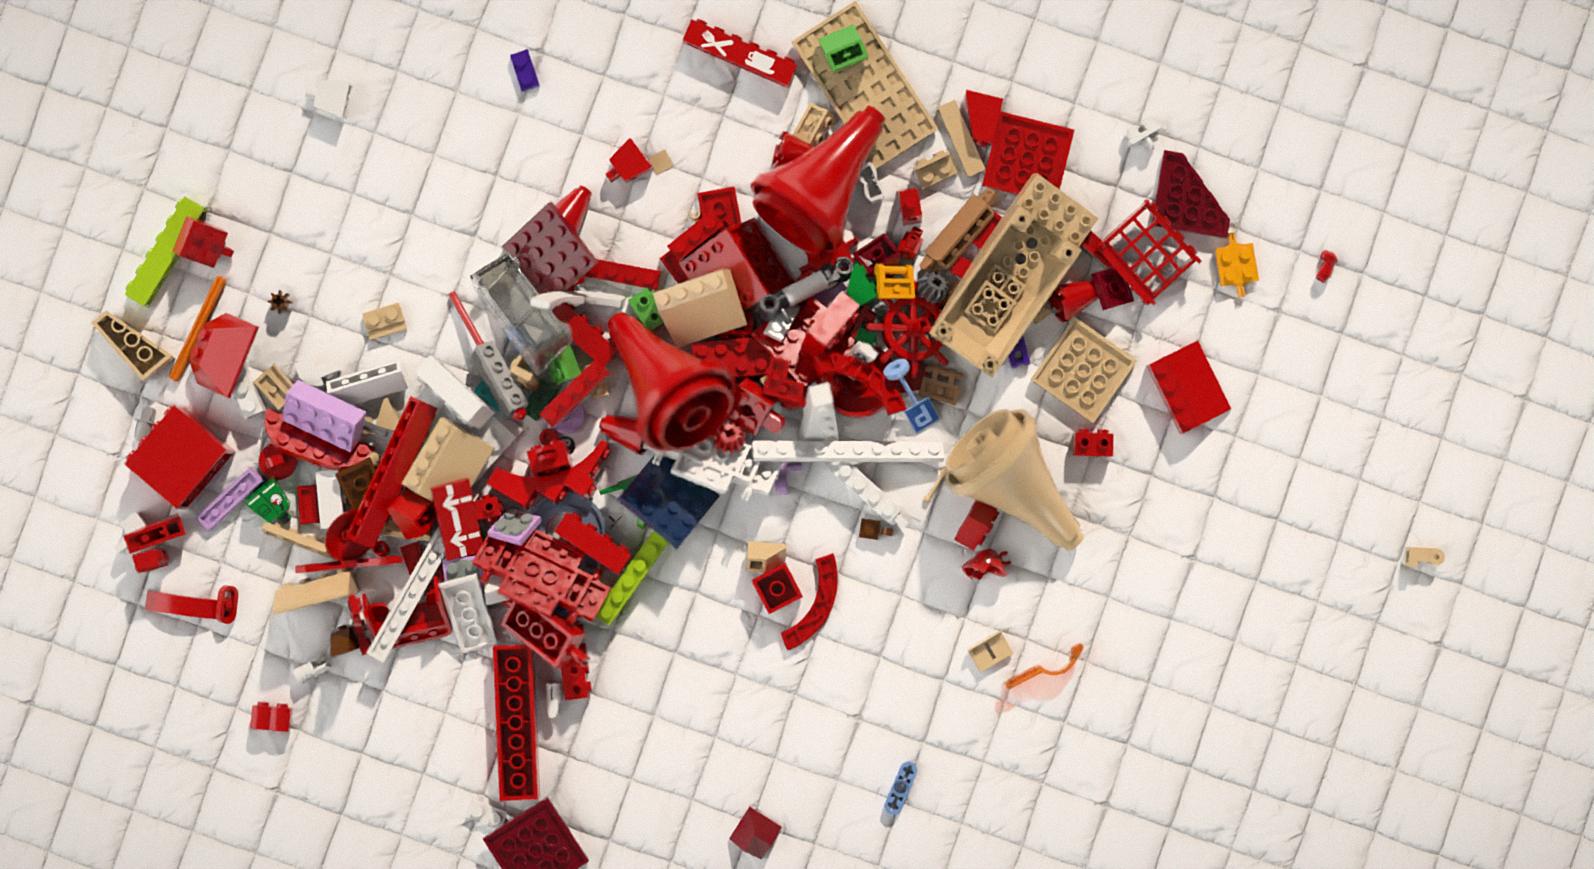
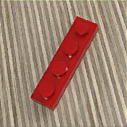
[584,259,661,290]

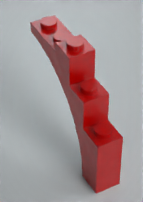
[486,440,611,510]

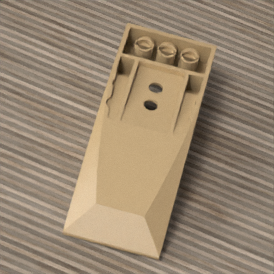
[929,174,1099,378]

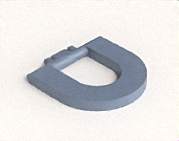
[524,492,606,575]

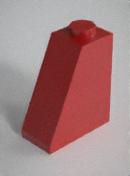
[964,89,1003,147]

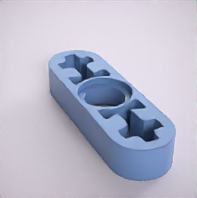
[884,761,917,815]

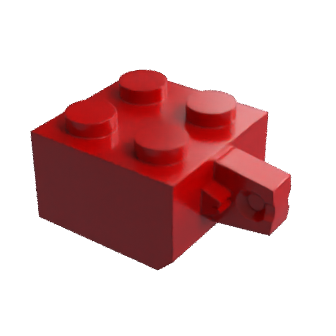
[172,215,234,268]

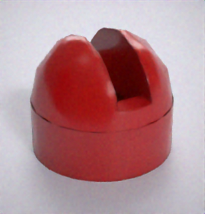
[373,541,390,557]

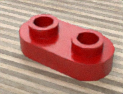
[216,585,239,624]

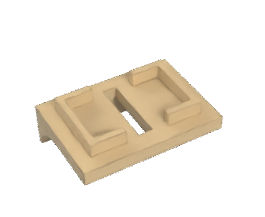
[967,630,1013,673]

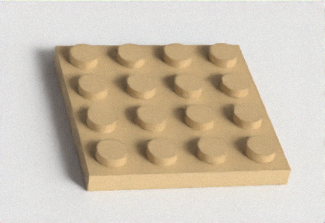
[1030,317,1137,424]

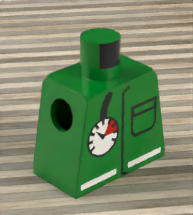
[245,476,292,525]

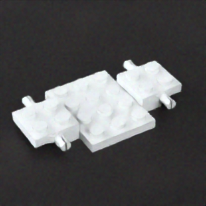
[643,419,783,501]

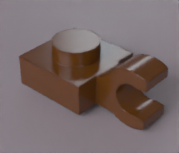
[859,518,893,540]

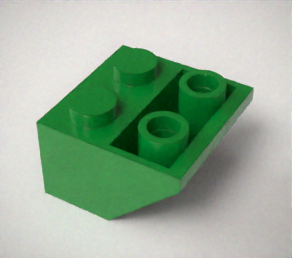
[846,263,877,308]

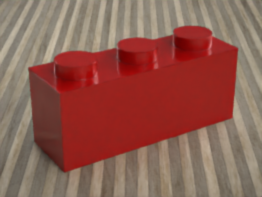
[667,210,724,262]

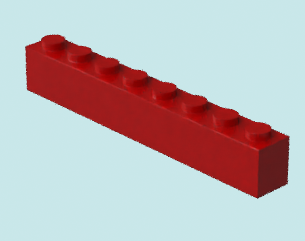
[346,396,438,549]

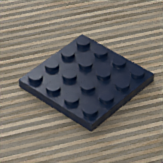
[617,455,720,549]

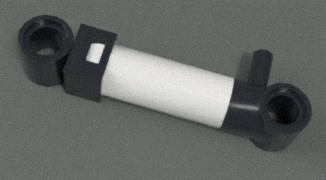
[758,257,853,325]

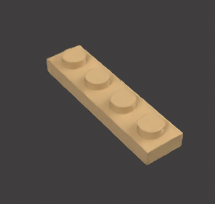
[262,522,334,560]

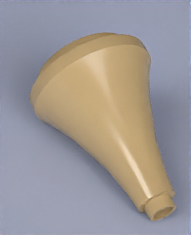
[945,409,1084,551]

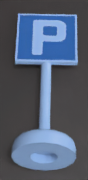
[883,359,940,434]

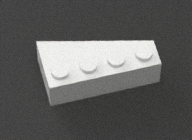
[798,383,839,441]

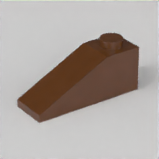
[330,624,359,658]

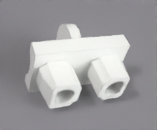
[1125,116,1162,150]

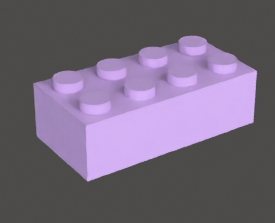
[282,380,366,452]

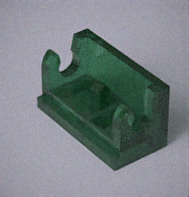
[525,378,559,421]

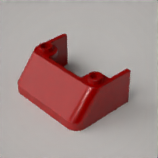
[362,577,452,649]

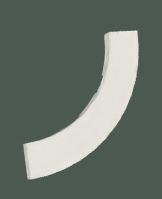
[530,291,626,310]

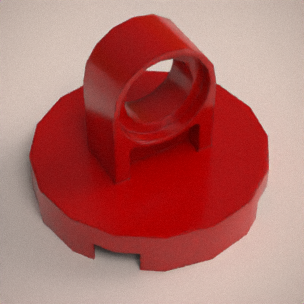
[258,443,298,481]

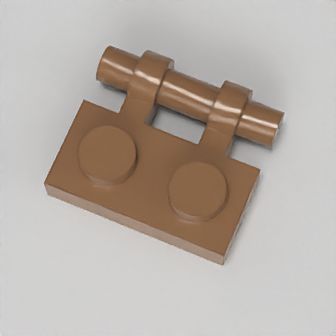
[918,364,963,405]

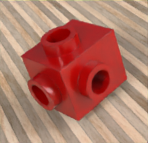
[474,494,504,523]

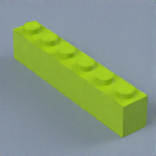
[124,196,208,308]
[596,530,669,626]

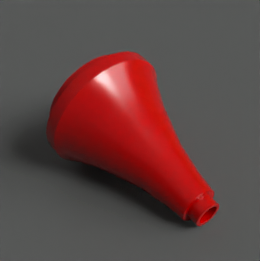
[750,106,886,255]
[607,312,736,452]

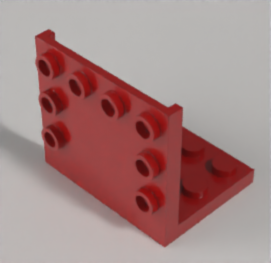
[679,217,795,312]

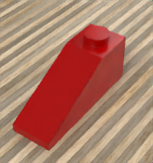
[123,513,186,554]

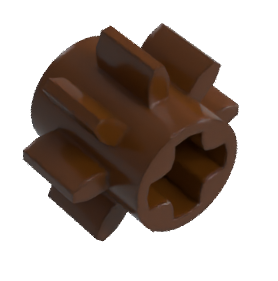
[267,290,293,314]

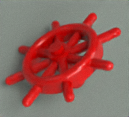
[866,280,949,378]

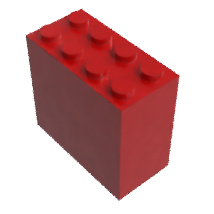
[124,405,236,510]

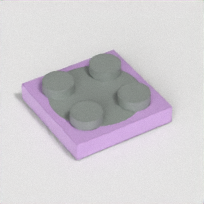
[488,508,542,545]
[442,556,485,594]

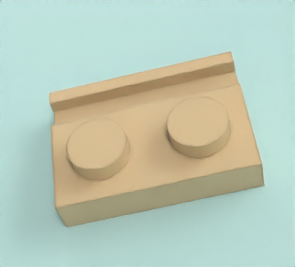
[362,302,408,340]
[253,363,294,410]

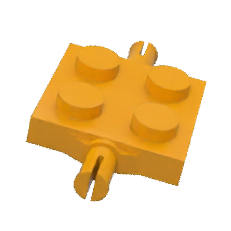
[1214,232,1259,298]

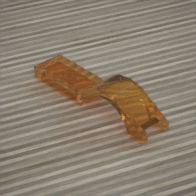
[1004,643,1084,690]

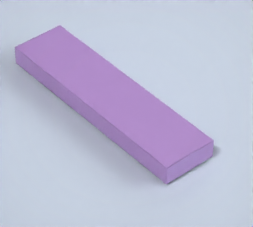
[196,467,265,532]

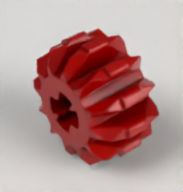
[713,421,746,454]

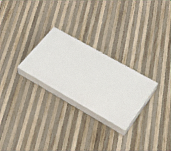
[439,574,499,654]

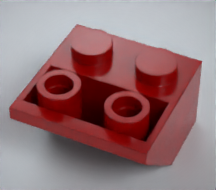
[387,487,437,540]

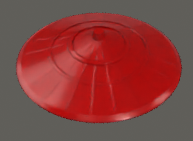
[325,509,370,562]

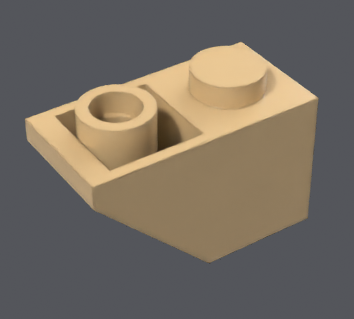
[746,541,787,573]

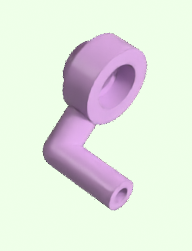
[775,463,802,495]

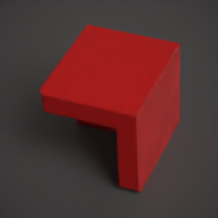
[797,297,827,328]

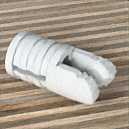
[293,653,332,685]
[546,683,563,718]

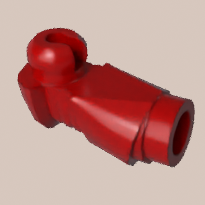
[1315,250,1338,283]

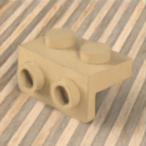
[510,355,541,392]

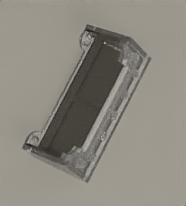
[469,252,573,375]

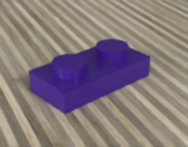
[510,49,540,92]

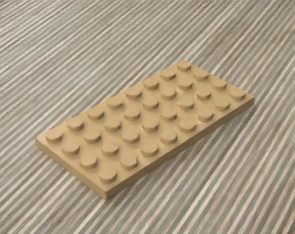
[791,1,938,169]

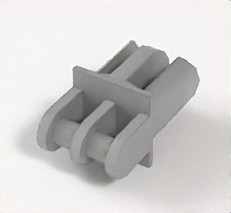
[134,407,156,442]

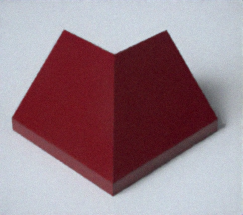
[853,233,902,278]
[729,806,782,859]

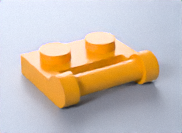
[874,264,915,299]

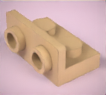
[792,102,835,147]
[913,150,958,190]

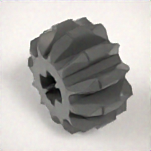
[916,271,950,304]

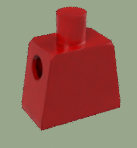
[605,138,653,183]
[897,187,922,226]

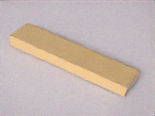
[937,100,986,178]

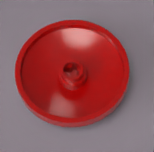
[831,346,898,418]

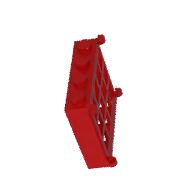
[1094,199,1202,306]

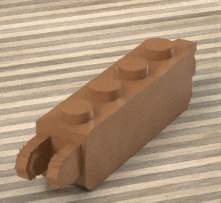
[919,188,998,273]

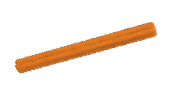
[169,276,227,381]

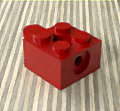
[727,378,786,436]
[526,440,573,477]

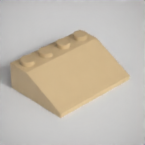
[653,269,747,348]
[402,417,495,501]
[272,568,359,615]

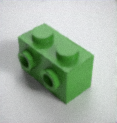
[628,288,664,332]

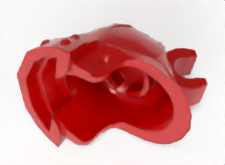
[962,548,1011,580]

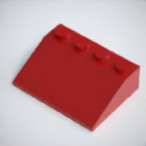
[1146,340,1232,434]

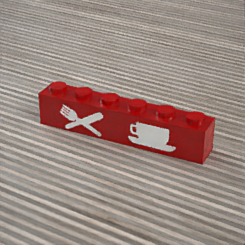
[683,19,797,89]

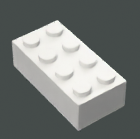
[415,355,495,429]

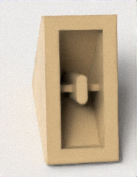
[376,398,400,431]

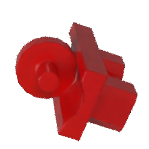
[897,226,924,260]
[850,305,877,338]

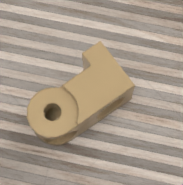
[1405,547,1445,567]

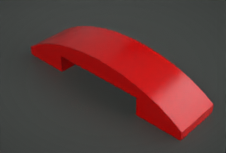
[145,590,217,620]

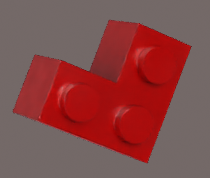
[954,500,1000,551]

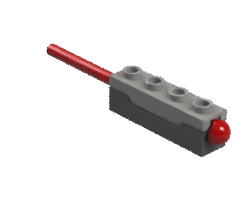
[448,291,528,421]

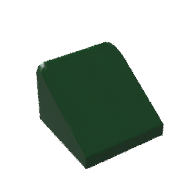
[854,328,877,351]

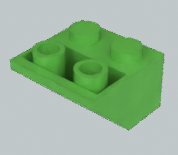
[818,24,869,75]
[542,340,581,386]

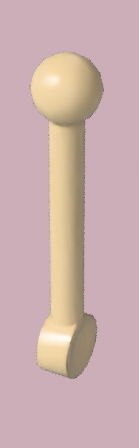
[923,468,948,503]

